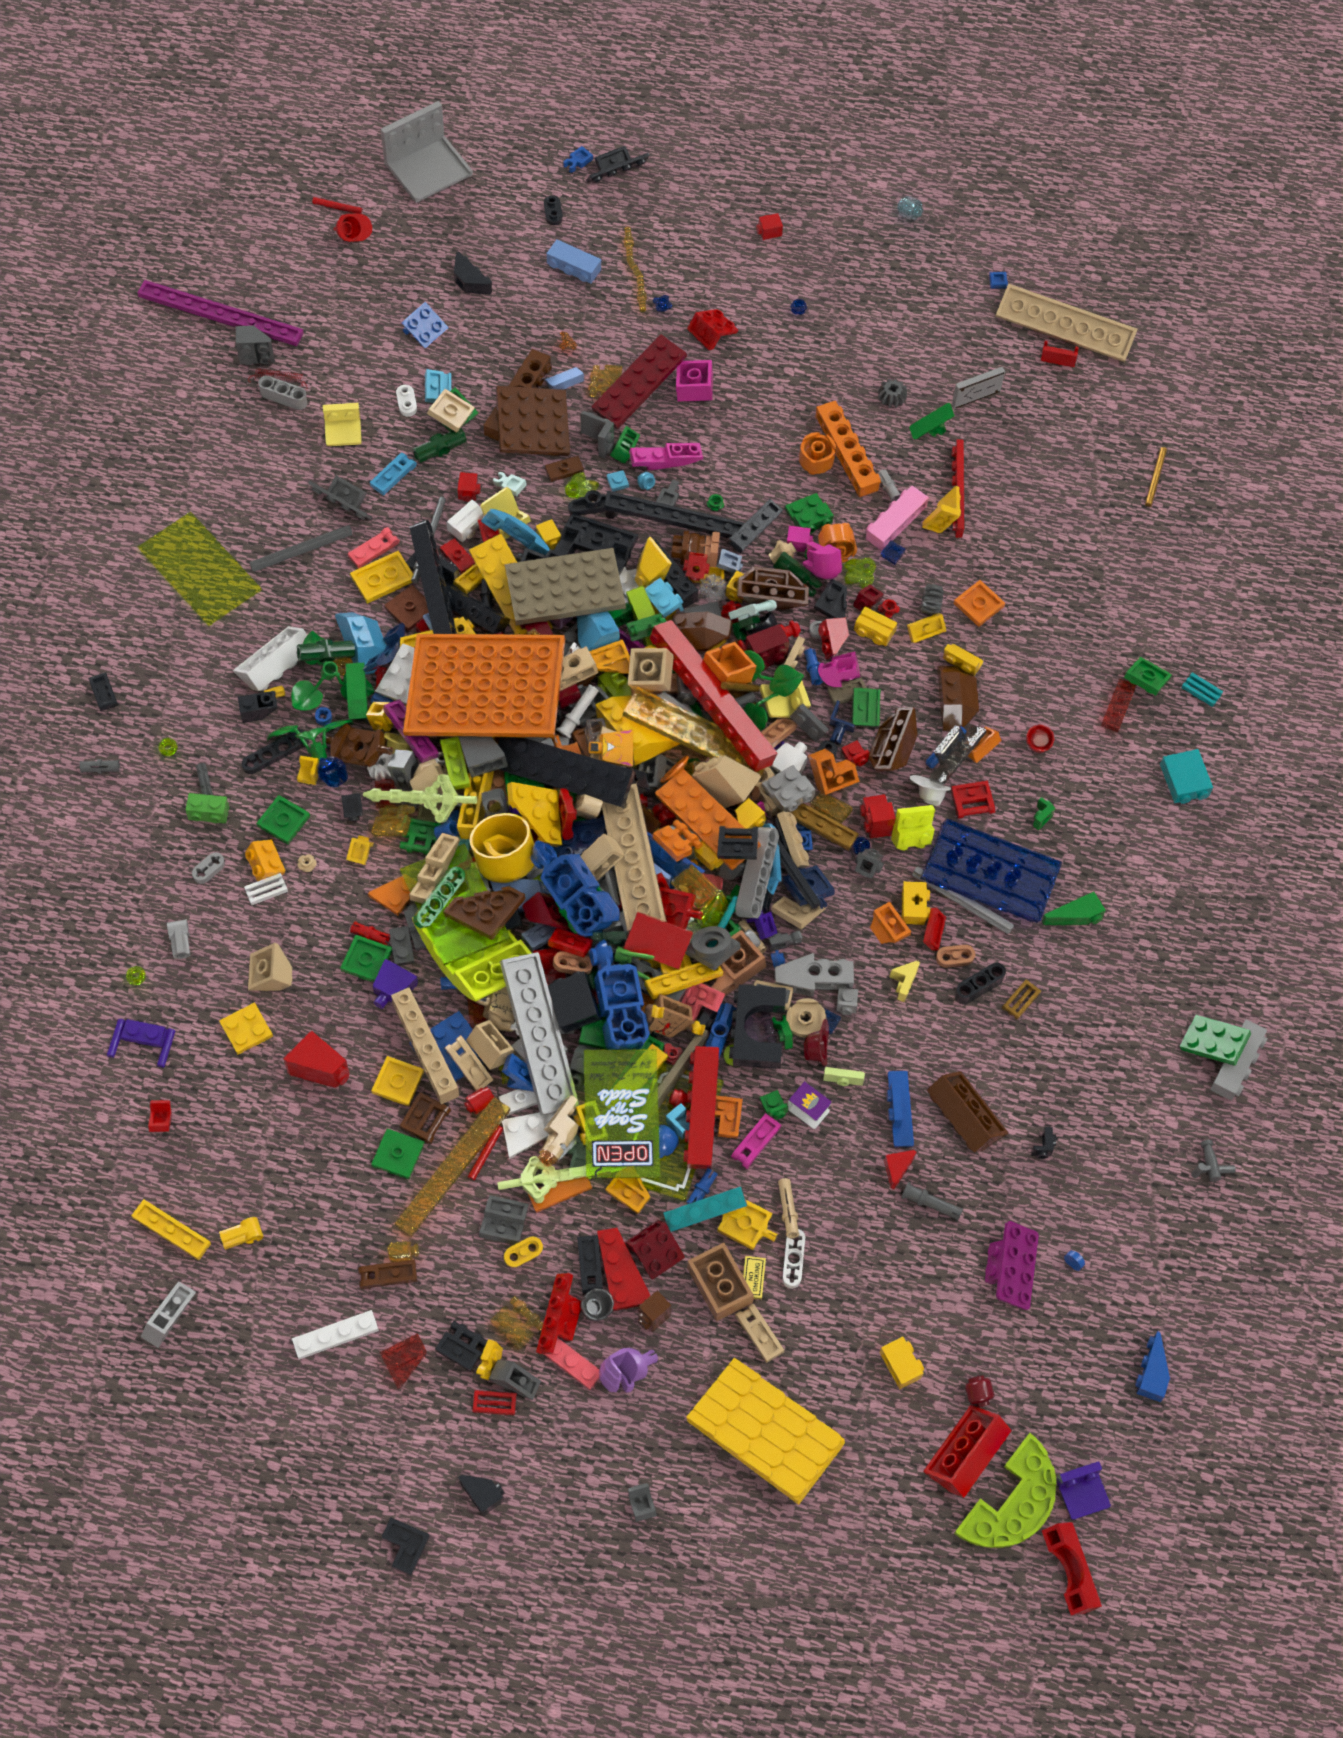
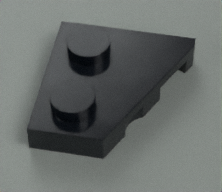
[814,579,847,619]

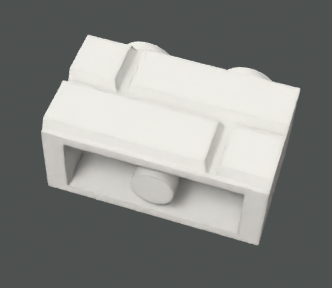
[446,500,484,543]

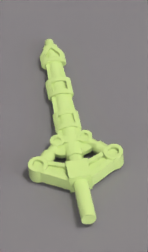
[363,774,477,823]
[497,1156,628,1203]

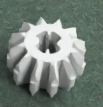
[367,754,393,783]

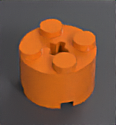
[799,432,836,475]
[818,523,857,563]

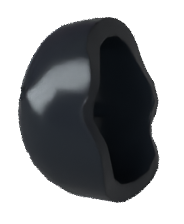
[749,612,777,634]

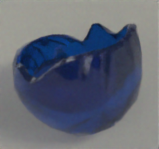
[317,756,348,788]

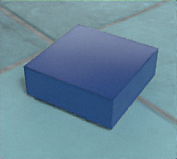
[989,272,1008,289]

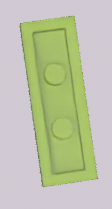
[440,737,470,790]

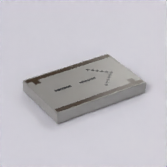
[952,367,1005,409]

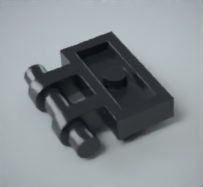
[435,1321,488,1372]

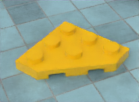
[507,782,562,847]

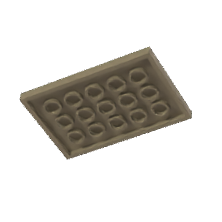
[505,548,626,625]

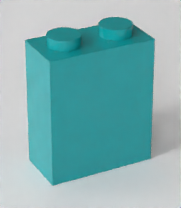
[1160,749,1213,804]

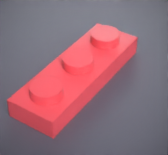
[543,1337,599,1390]

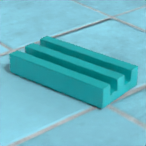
[1181,672,1223,707]

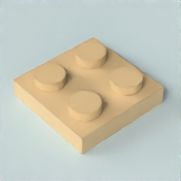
[427,389,475,432]

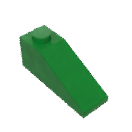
[346,662,368,720]
[1042,892,1106,925]

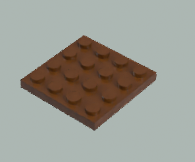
[496,386,570,456]

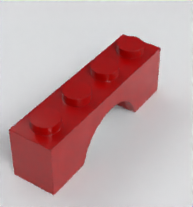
[1042,1522,1102,1616]

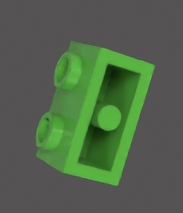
[185,793,229,824]

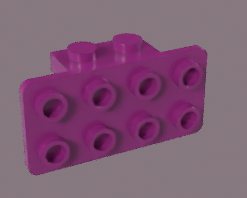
[985,1221,1039,1310]

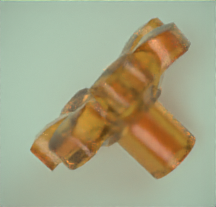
[559,331,578,350]

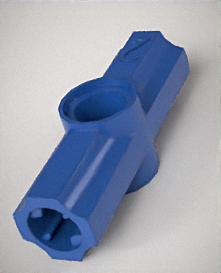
[705,1003,737,1059]

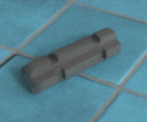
[196,763,213,795]

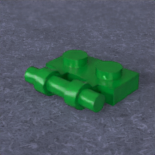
[399,817,441,856]

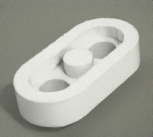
[396,385,417,417]

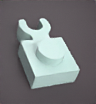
[493,472,527,497]

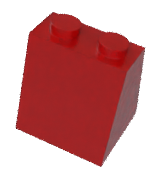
[283,1030,350,1088]

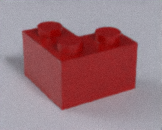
[859,794,896,839]

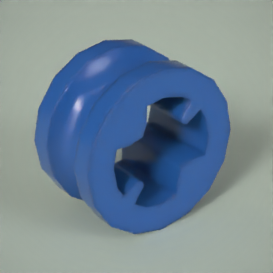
[315,707,332,726]

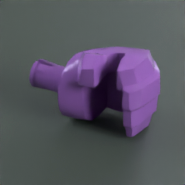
[599,1348,658,1392]

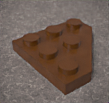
[443,886,526,940]

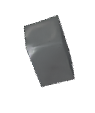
[481,788,511,817]

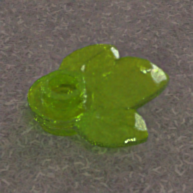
[565,472,599,498]
[844,558,876,589]

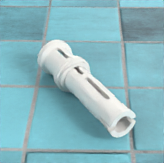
[556,684,599,739]

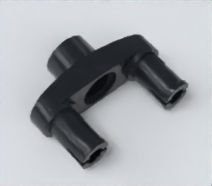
[568,490,616,519]

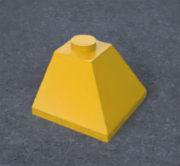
[634,537,672,589]

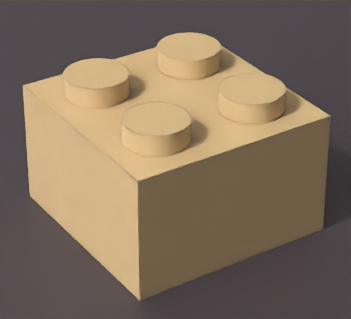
[628,648,674,691]

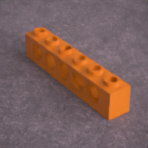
[815,400,881,497]

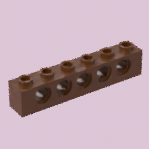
[483,349,552,441]

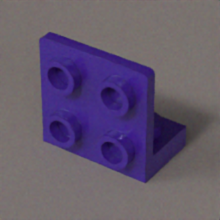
[1056,1461,1111,1520]

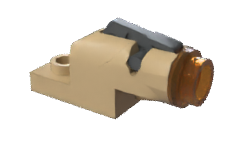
[538,1095,579,1167]

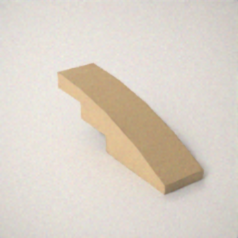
[409,833,460,904]

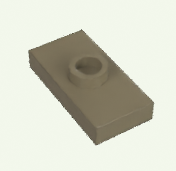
[827,678,866,706]

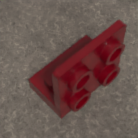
[625,1220,685,1280]

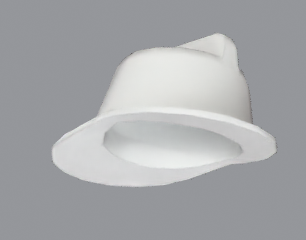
[910,775,951,806]

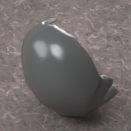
[580,1288,614,1321]

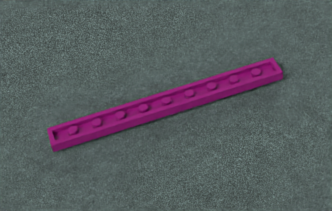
[137,280,304,346]

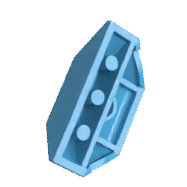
[335,612,386,675]

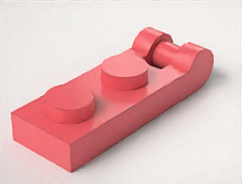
[348,527,400,569]

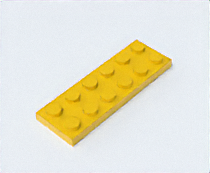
[469,534,553,635]

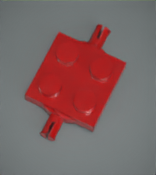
[659,887,703,929]

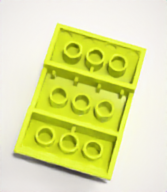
[412,891,531,1002]

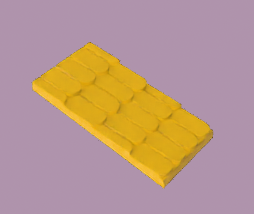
[686,1358,845,1505]

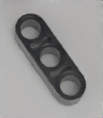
[954,963,1006,1005]

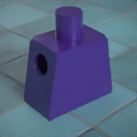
[373,959,418,1009]

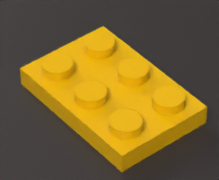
[350,550,413,604]

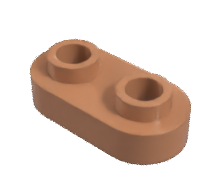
[936,945,975,968]
[553,952,593,975]

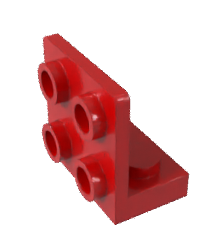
[687,309,739,350]

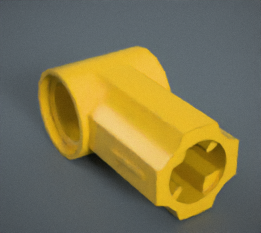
[219,1217,264,1250]

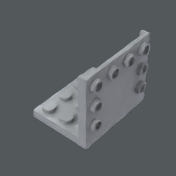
[381,101,473,203]

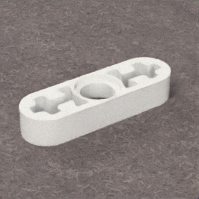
[782,1229,805,1289]

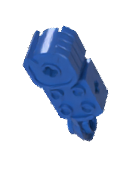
[530,840,620,936]
[590,939,650,1054]

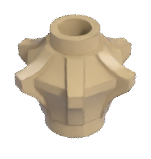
[768,540,796,564]

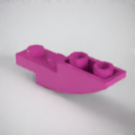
[629,443,703,470]

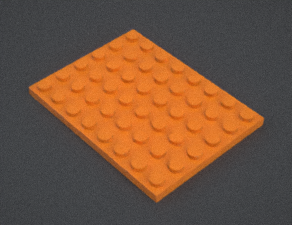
[403,634,565,737]

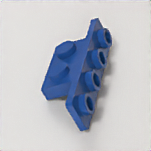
[886,1071,914,1148]

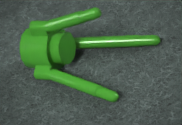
[615,946,654,980]

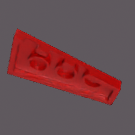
[597,1227,651,1311]

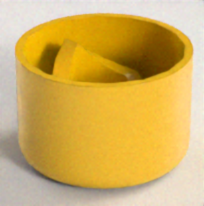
[470,813,534,883]

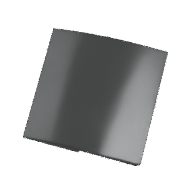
[479,1195,529,1245]

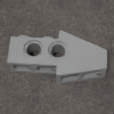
[774,953,854,997]

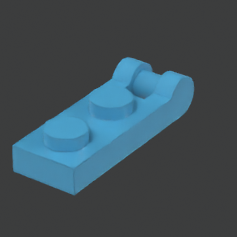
[370,453,417,496]

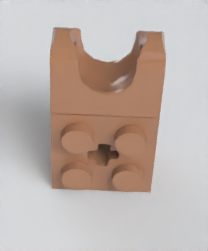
[698,930,766,997]

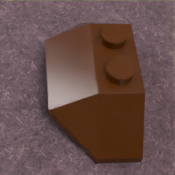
[737,566,809,610]
[667,611,732,651]
[937,666,979,731]
[869,707,918,771]

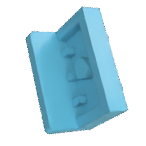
[645,578,684,618]

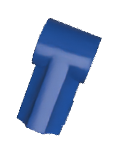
[434,810,460,840]

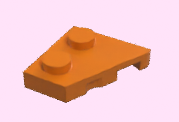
[368,875,417,916]

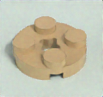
[786,998,826,1038]

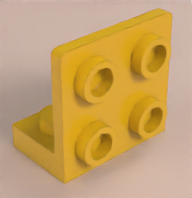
[922,486,961,533]

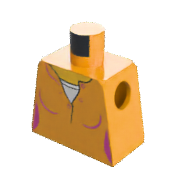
[589,730,633,768]

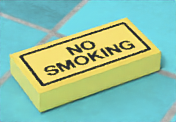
[743,1256,766,1300]

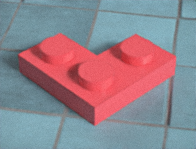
[681,983,725,1021]

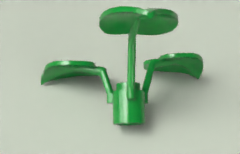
[291,631,374,711]
[744,650,804,732]
[267,720,354,762]

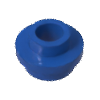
[771,950,786,968]

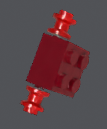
[737,620,801,671]

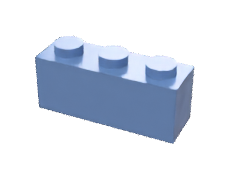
[547,239,601,283]

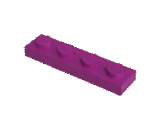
[383,699,439,763]

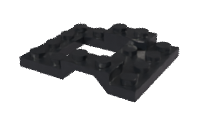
[545,513,638,576]

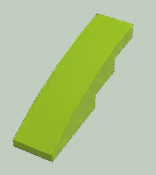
[626,586,656,647]

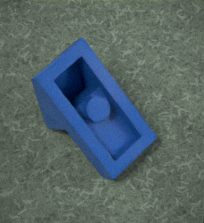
[502,1053,534,1092]

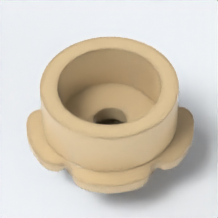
[297,854,317,872]

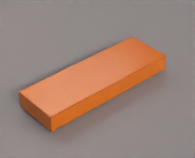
[528,1177,592,1213]

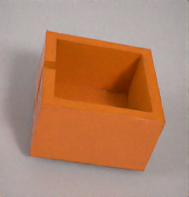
[703,642,756,684]

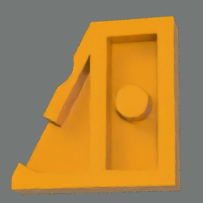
[589,640,630,674]
[605,1166,650,1214]

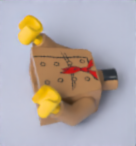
[645,994,706,1038]

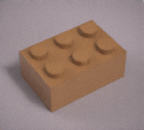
[687,1243,754,1322]

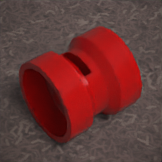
[652,803,677,828]

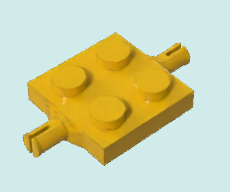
[717,1200,778,1250]

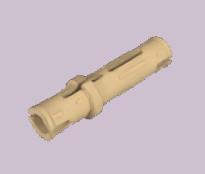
[778,1178,799,1238]

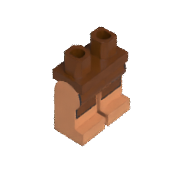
[671,531,720,568]

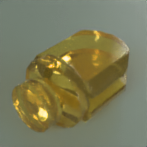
[387,1241,419,1262]

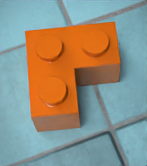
[808,749,860,795]

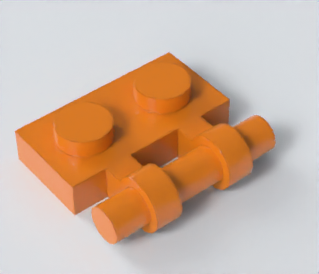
[652,820,703,862]

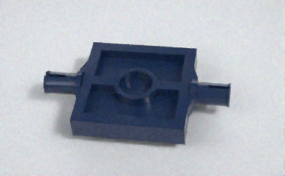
[783,865,835,909]

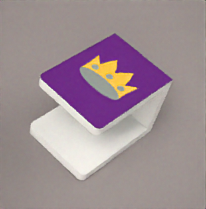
[788,1081,831,1129]

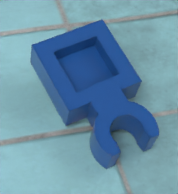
[563,146,593,173]

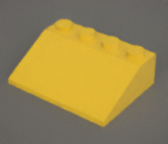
[595,695,683,766]

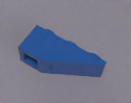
[1135,1331,1170,1402]

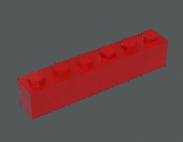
[683,1046,719,1170]

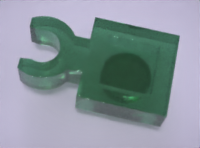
[591,931,627,944]

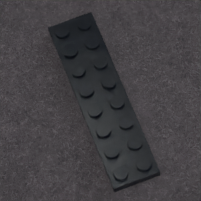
[498,737,636,808]

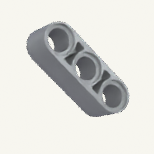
[258,376,308,410]

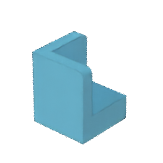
[666,1103,690,1139]

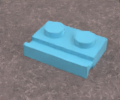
[425,369,451,403]

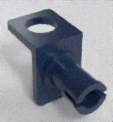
[829,700,855,745]

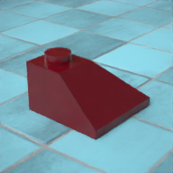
[522,892,572,932]

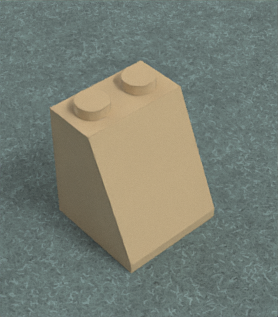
[692,755,761,808]

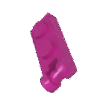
[731,1113,781,1169]

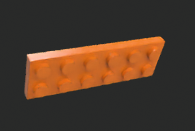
[655,769,761,870]

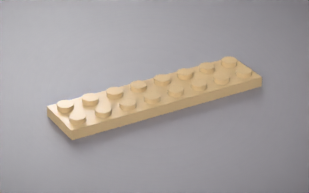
[996,284,1138,362]
[602,784,666,933]

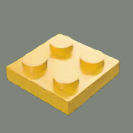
[219,1002,273,1055]
[371,1056,424,1107]

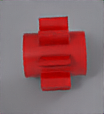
[721,600,742,624]

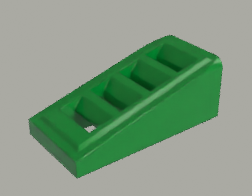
[610,426,640,464]

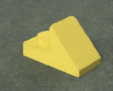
[890,961,920,1002]

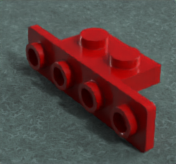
[536,1273,581,1354]

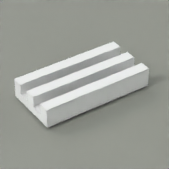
[244,873,288,905]

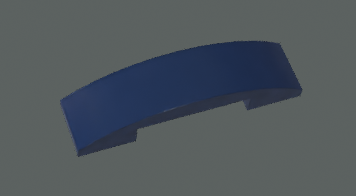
[363,622,405,672]

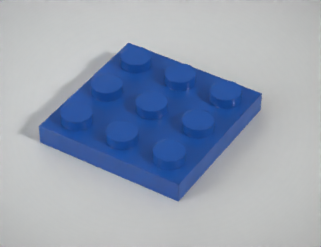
[409,1011,484,1082]

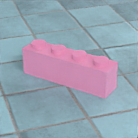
[866,486,929,551]

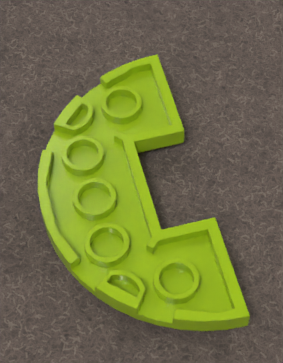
[954,1433,1057,1548]

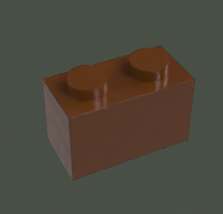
[638,1290,671,1332]

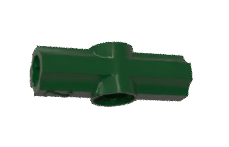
[413,428,467,463]
[296,639,355,662]

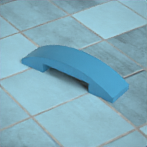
[481,509,550,555]

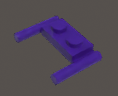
[107,1019,176,1068]

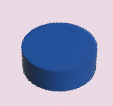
[1064,1250,1085,1271]

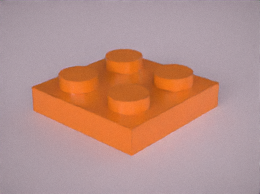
[953,580,1005,627]

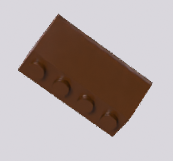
[927,1071,1009,1153]

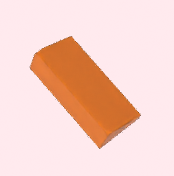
[960,726,1001,763]

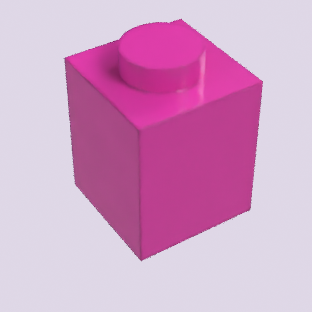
[787,526,813,552]

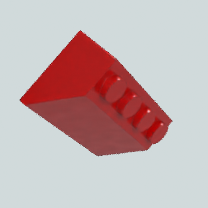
[923,1405,1012,1498]

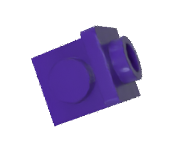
[746,910,778,940]

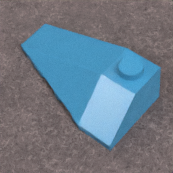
[577,611,620,651]

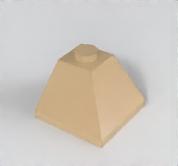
[248,943,292,991]

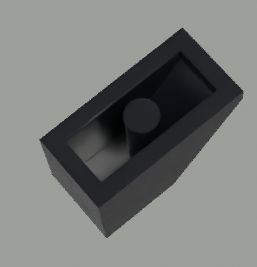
[458,1475,505,1516]

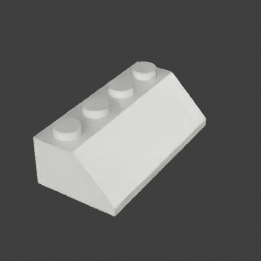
[233,626,307,691]

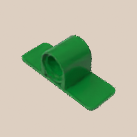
[909,403,954,440]

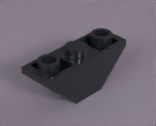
[454,251,492,294]

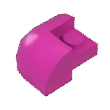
[802,541,842,580]
[818,651,860,687]

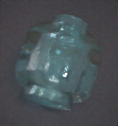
[897,196,923,221]

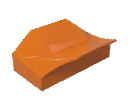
[870,902,911,944]

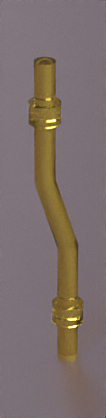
[624,226,647,312]

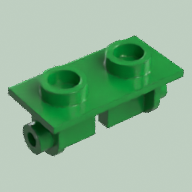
[626,613,666,641]

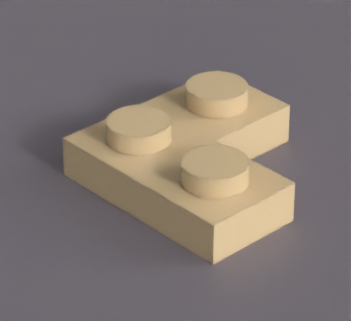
[771,896,826,929]

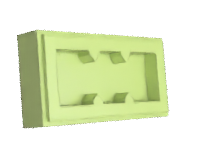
[823,1067,865,1086]

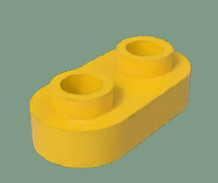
[504,1236,543,1268]

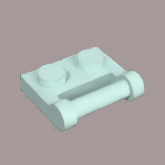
[729,600,777,621]

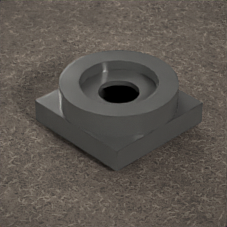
[685,926,741,970]

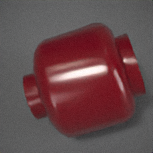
[965,1375,995,1408]

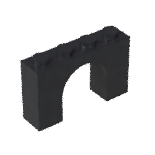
[729,985,786,1069]

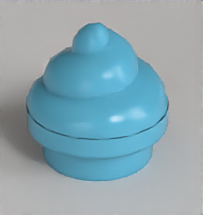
[637,472,655,490]

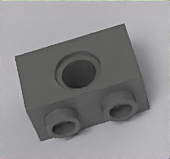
[387,749,419,791]

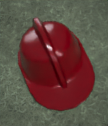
[804,1019,829,1067]

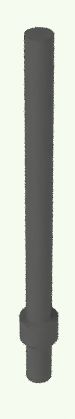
[411,497,446,583]

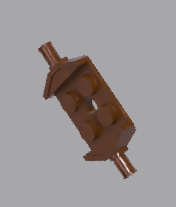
[326,724,393,767]

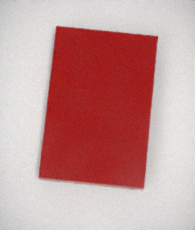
[623,911,693,969]

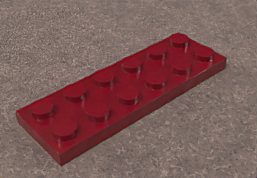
[591,334,687,429]

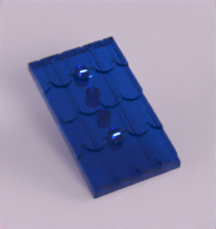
[920,819,1062,923]

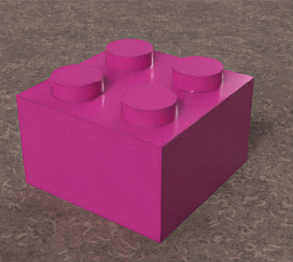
[676,360,713,402]

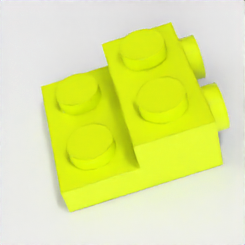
[891,805,935,851]

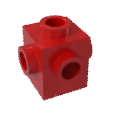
[683,552,710,581]

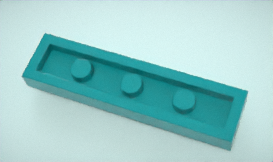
[663,1186,748,1232]

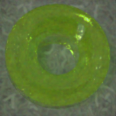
[158,738,178,756]
[126,966,146,985]

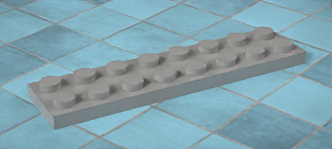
[500,952,579,1116]

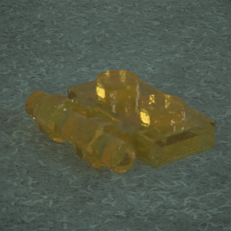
[588,364,623,397]
[371,804,415,837]
[490,1296,543,1350]

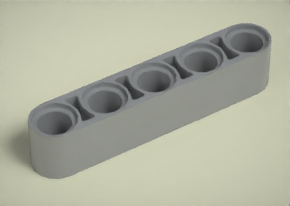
[736,827,779,918]

